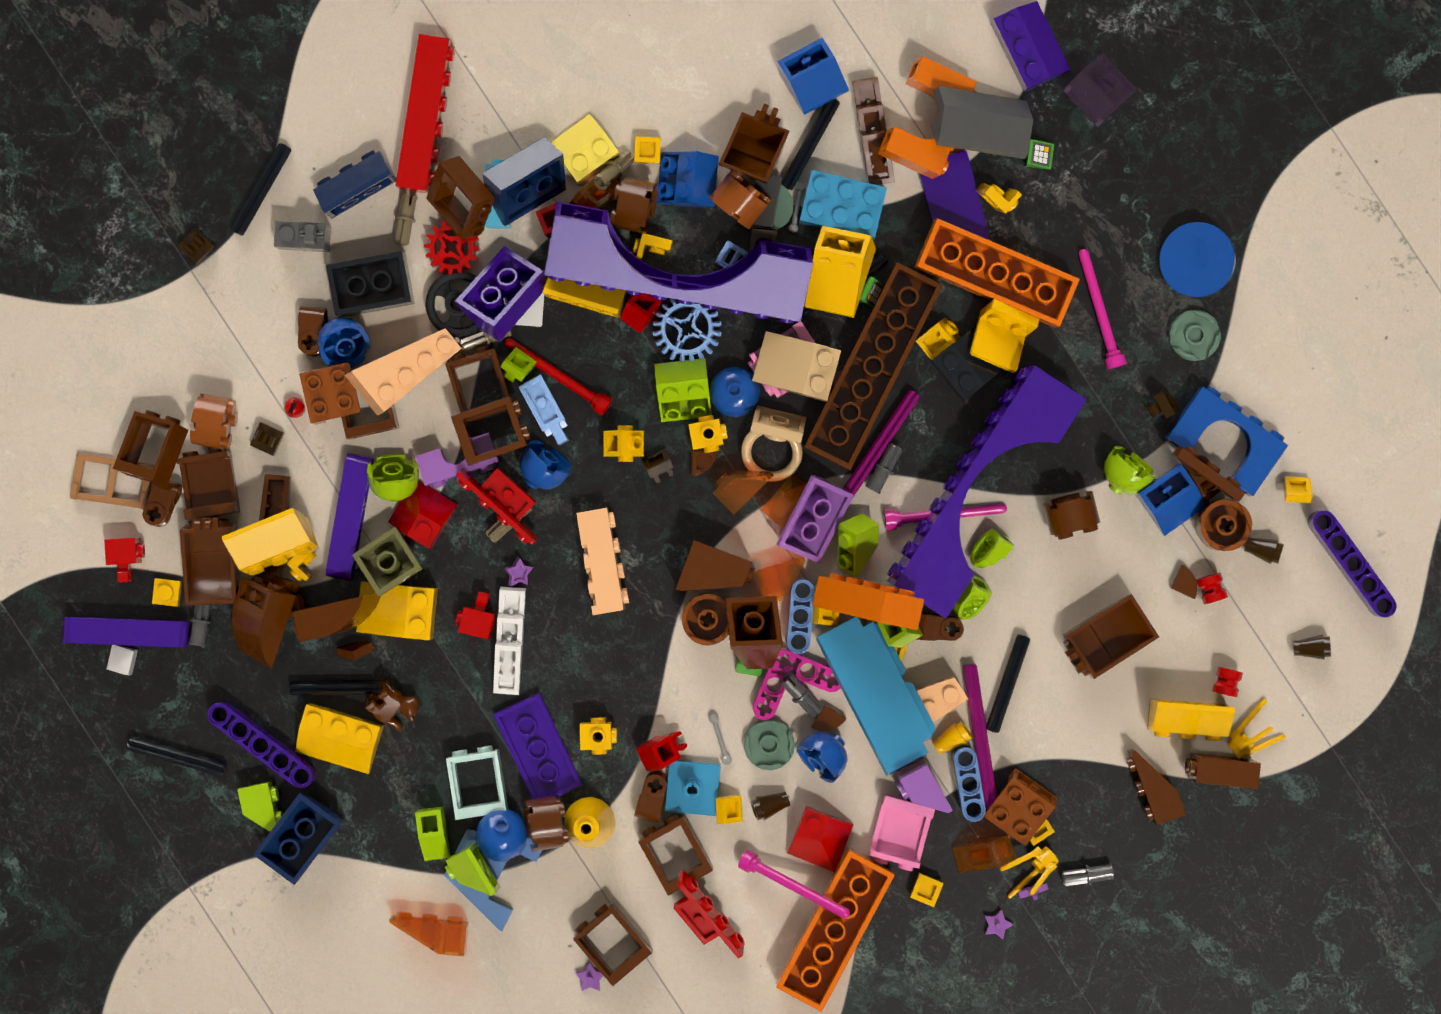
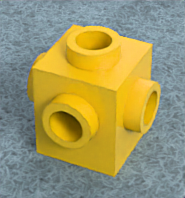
[689,415,728,453]
[604,425,644,462]
[580,717,617,755]

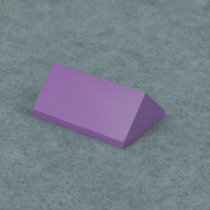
[777,475,854,563]

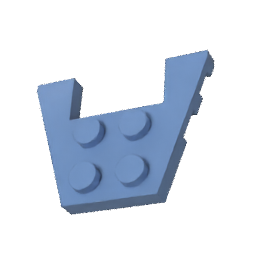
[444,829,542,931]

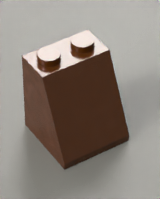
[676,540,755,591]
[725,596,783,669]

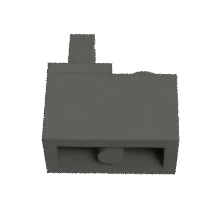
[274,221,331,253]

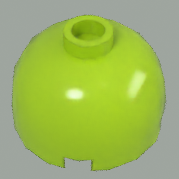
[1104,446,1157,495]
[367,453,419,502]

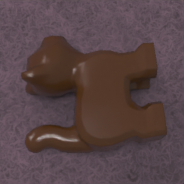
[364,679,419,731]

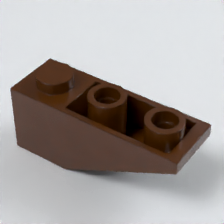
[1126,749,1186,825]

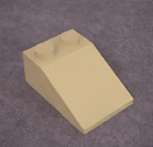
[752,331,841,402]

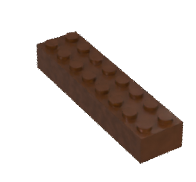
[804,262,943,471]

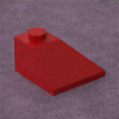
[388,481,458,549]
[787,806,854,873]

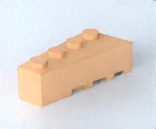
[345,328,462,416]
[576,508,629,615]
[916,676,968,722]

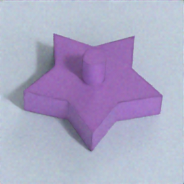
[504,557,533,586]
[1018,883,1048,900]
[984,909,1014,939]
[575,962,603,991]

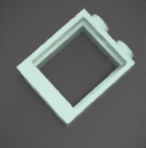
[446,745,508,820]

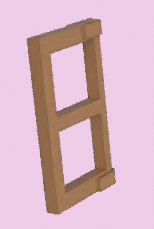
[70,453,154,510]

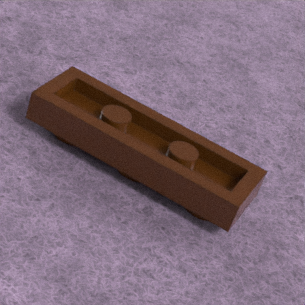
[1172,446,1245,502]

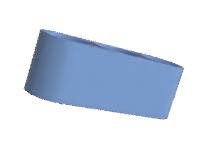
[787,579,814,654]
[952,746,986,822]

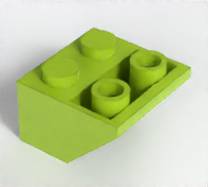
[654,358,712,422]

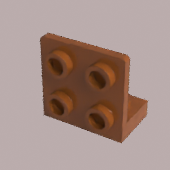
[299,363,361,425]
[984,768,1057,845]

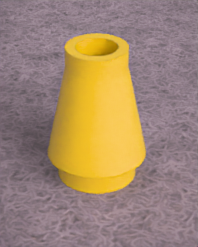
[932,721,972,755]

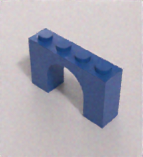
[1164,386,1288,496]

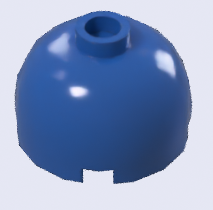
[317,317,371,368]
[709,366,760,418]
[519,440,571,489]
[797,732,848,783]
[476,809,527,862]

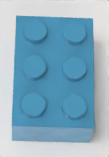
[799,170,887,241]

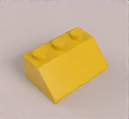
[543,277,627,318]
[222,508,318,575]
[1148,699,1235,741]
[295,703,384,774]

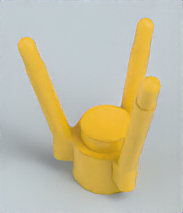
[1227,698,1286,759]
[1000,846,1059,899]

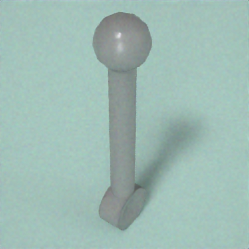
[788,181,806,233]
[709,713,732,765]

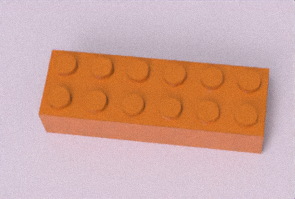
[914,218,1080,328]
[776,847,895,1012]

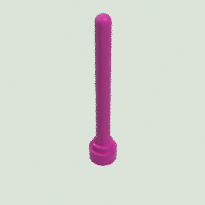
[1079,249,1127,370]
[884,503,1007,531]
[738,850,850,918]

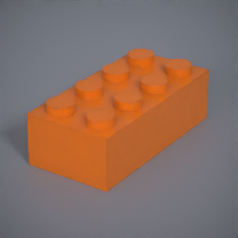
[812,573,924,630]

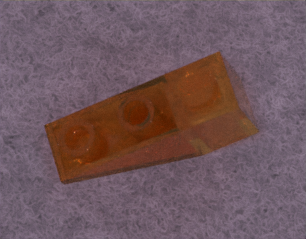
[389,912,469,956]

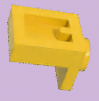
[976,183,1022,214]
[633,233,673,260]
[916,318,961,361]
[287,547,319,581]

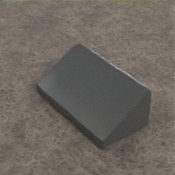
[754,175,782,229]

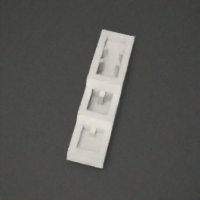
[493,587,526,695]

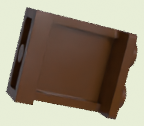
[177,448,240,520]

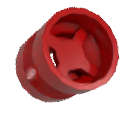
[1196,572,1228,604]
[1212,667,1243,698]

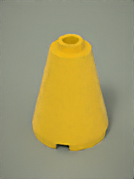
[564,797,615,848]

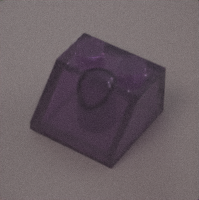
[1063,53,1138,127]

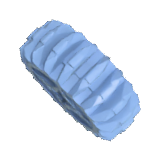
[653,298,721,362]

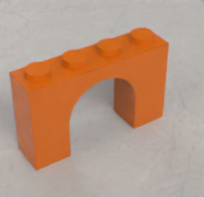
[878,56,977,179]

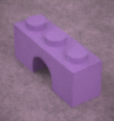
[415,433,500,489]

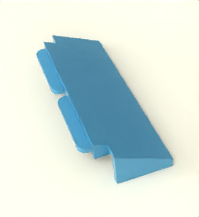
[816,617,936,776]

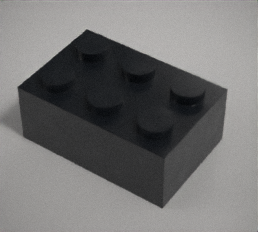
[326,251,415,317]

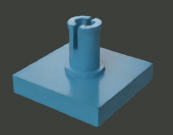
[665,760,721,816]

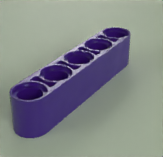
[326,453,374,581]
[1308,511,1397,618]
[63,617,189,647]
[207,702,316,788]

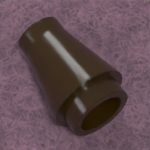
[1244,537,1284,564]
[1293,634,1331,660]
[750,792,790,821]

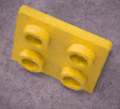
[970,299,1039,373]

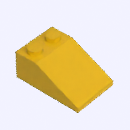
[356,581,438,640]

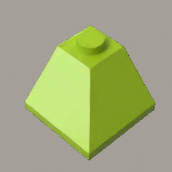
[445,843,501,896]

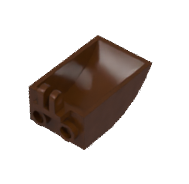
[719,103,790,184]
[180,517,239,606]
[232,575,300,669]
[289,593,381,642]
[1063,594,1159,679]

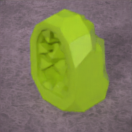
[970,528,1014,569]
[953,575,992,620]

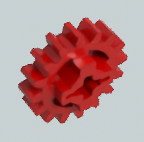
[424,221,481,275]

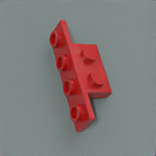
[456,467,538,545]
[673,870,745,959]

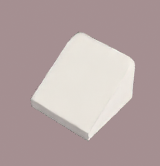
[107,645,138,676]

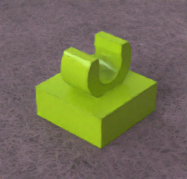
[501,347,537,383]

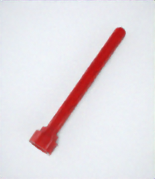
[504,338,613,416]

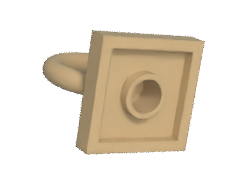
[741,405,807,482]

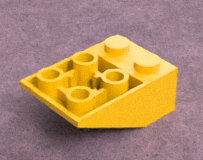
[805,226,876,318]

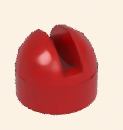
[284,397,306,418]

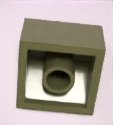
[352,527,422,597]

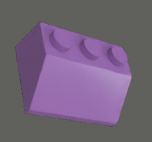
[894,759,953,813]

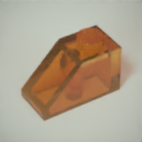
[569,179,621,210]
[713,471,774,514]
[761,472,807,527]
[755,557,805,602]
[952,834,1016,873]

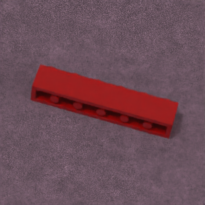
[395,34,455,194]

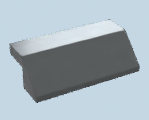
[931,86,1033,159]

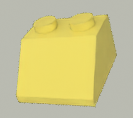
[551,114,620,186]

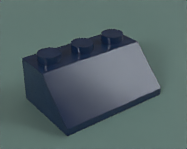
[483,137,566,226]
[313,150,396,219]
[253,792,344,885]

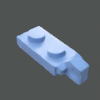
[518,374,569,445]

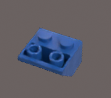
[777,37,849,115]
[657,151,719,207]
[1136,464,1206,536]

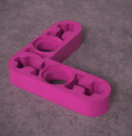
[753,649,841,720]

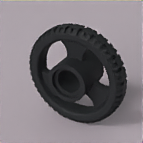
[425,271,480,337]

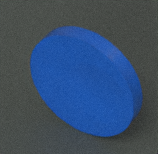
[1160,222,1236,297]

